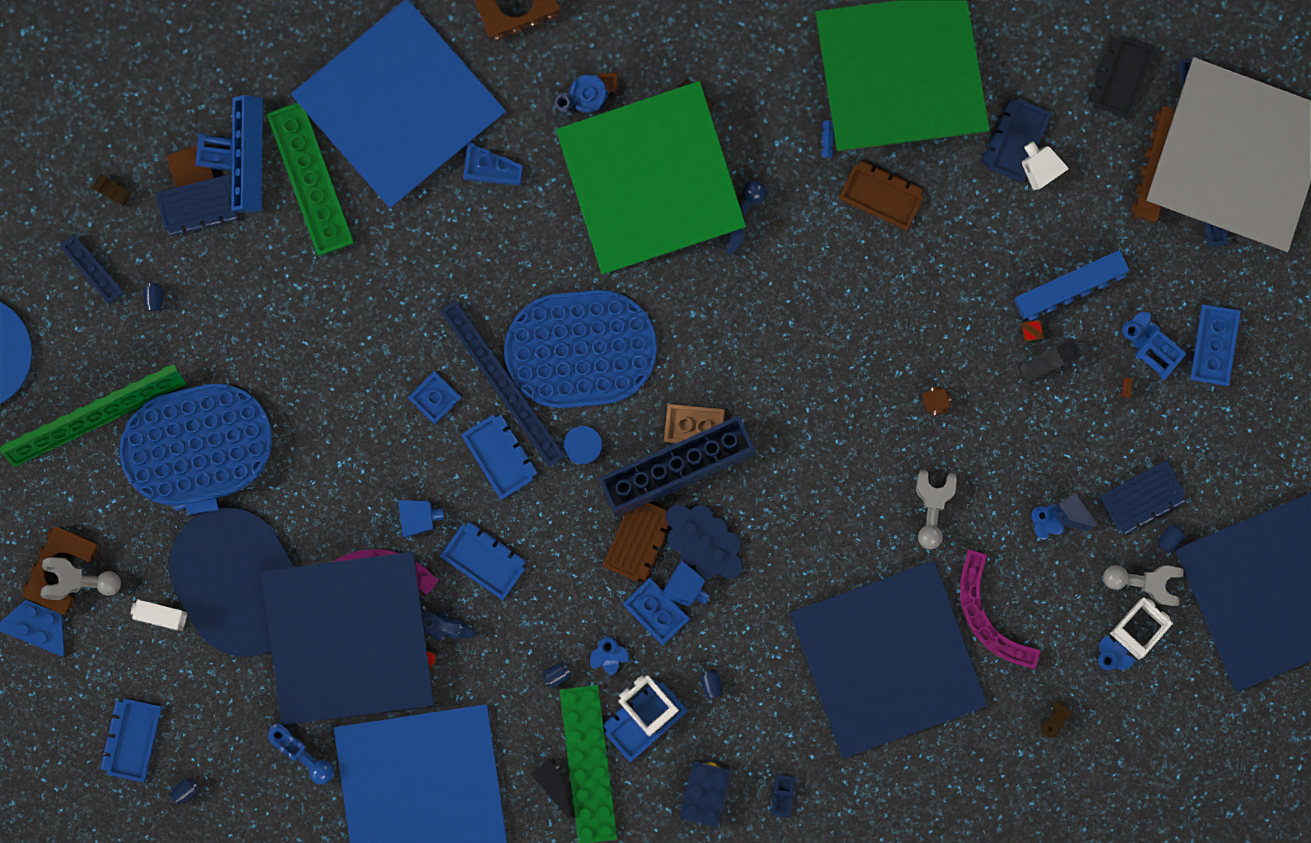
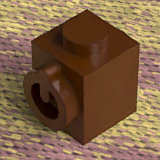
[921,386,952,416]

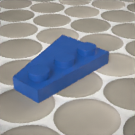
[463,142,523,186]

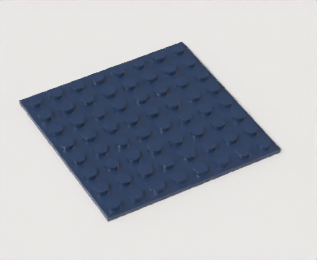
[1175,493,1311,692]
[261,551,434,725]
[790,561,988,759]

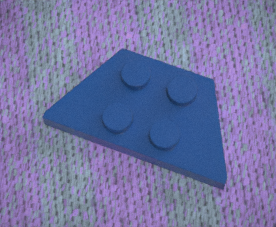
[0,600,65,657]

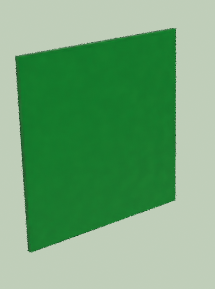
[815,0,990,151]
[556,81,746,275]

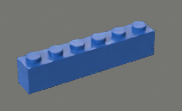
[231,95,263,213]
[1014,250,1129,321]

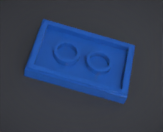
[623,578,690,646]

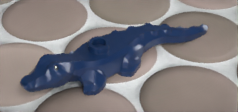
[421,605,475,641]

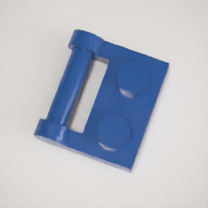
[195,132,232,171]
[1134,329,1186,380]

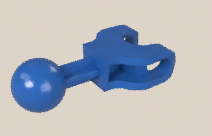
[268,724,334,785]

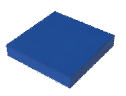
[408,371,462,425]

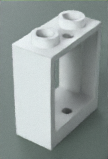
[1110,598,1173,659]
[131,600,187,631]
[619,675,678,736]

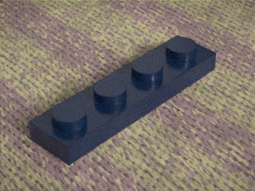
[60,234,124,305]

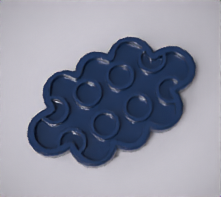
[666,504,742,579]

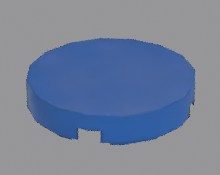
[570,75,608,113]
[564,426,602,464]

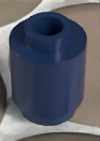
[143,283,163,311]
[1157,524,1185,553]
[542,662,572,688]
[700,669,723,699]
[169,777,199,805]

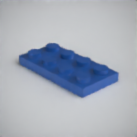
[1190,304,1241,387]

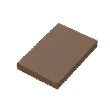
[664,404,725,443]

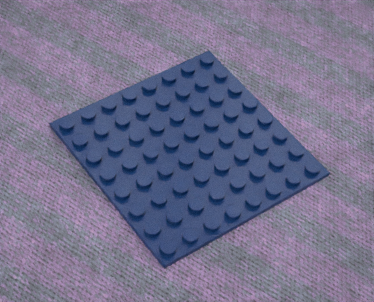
[291,0,506,208]
[334,704,507,843]

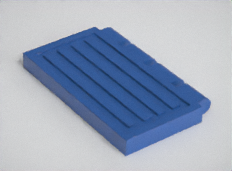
[461,414,538,500]
[440,521,526,600]
[603,679,688,762]
[100,699,162,783]

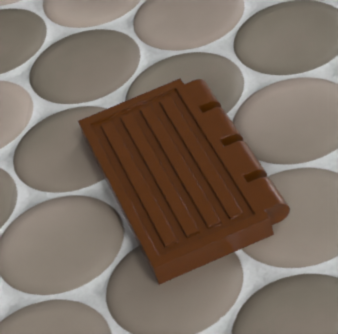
[838,160,924,231]
[602,503,670,582]

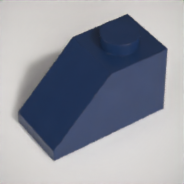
[1051,493,1097,531]

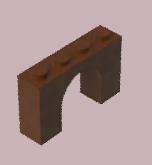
[474,0,561,41]
[22,526,100,616]

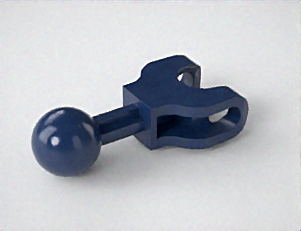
[726,180,767,256]

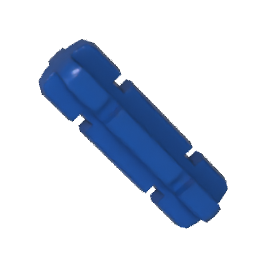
[822,120,834,158]

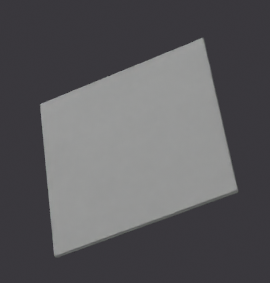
[1146,57,1311,252]

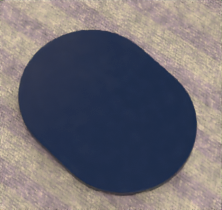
[169,508,294,657]

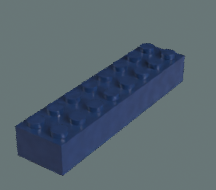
[598,416,756,517]

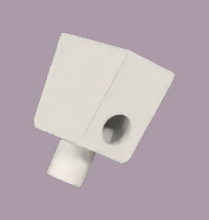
[1022,141,1068,190]

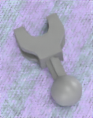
[916,469,957,549]
[41,558,121,600]
[1104,565,1184,606]

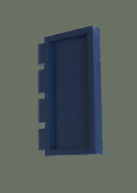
[982,98,1052,183]
[155,175,237,236]
[1099,460,1186,535]

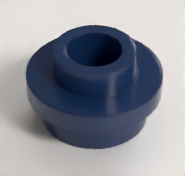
[555,93,574,112]

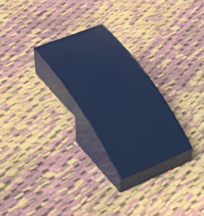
[770,775,795,818]

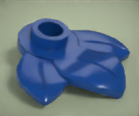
[1122,312,1161,349]
[1031,504,1065,540]
[1098,636,1135,671]
[590,637,628,675]

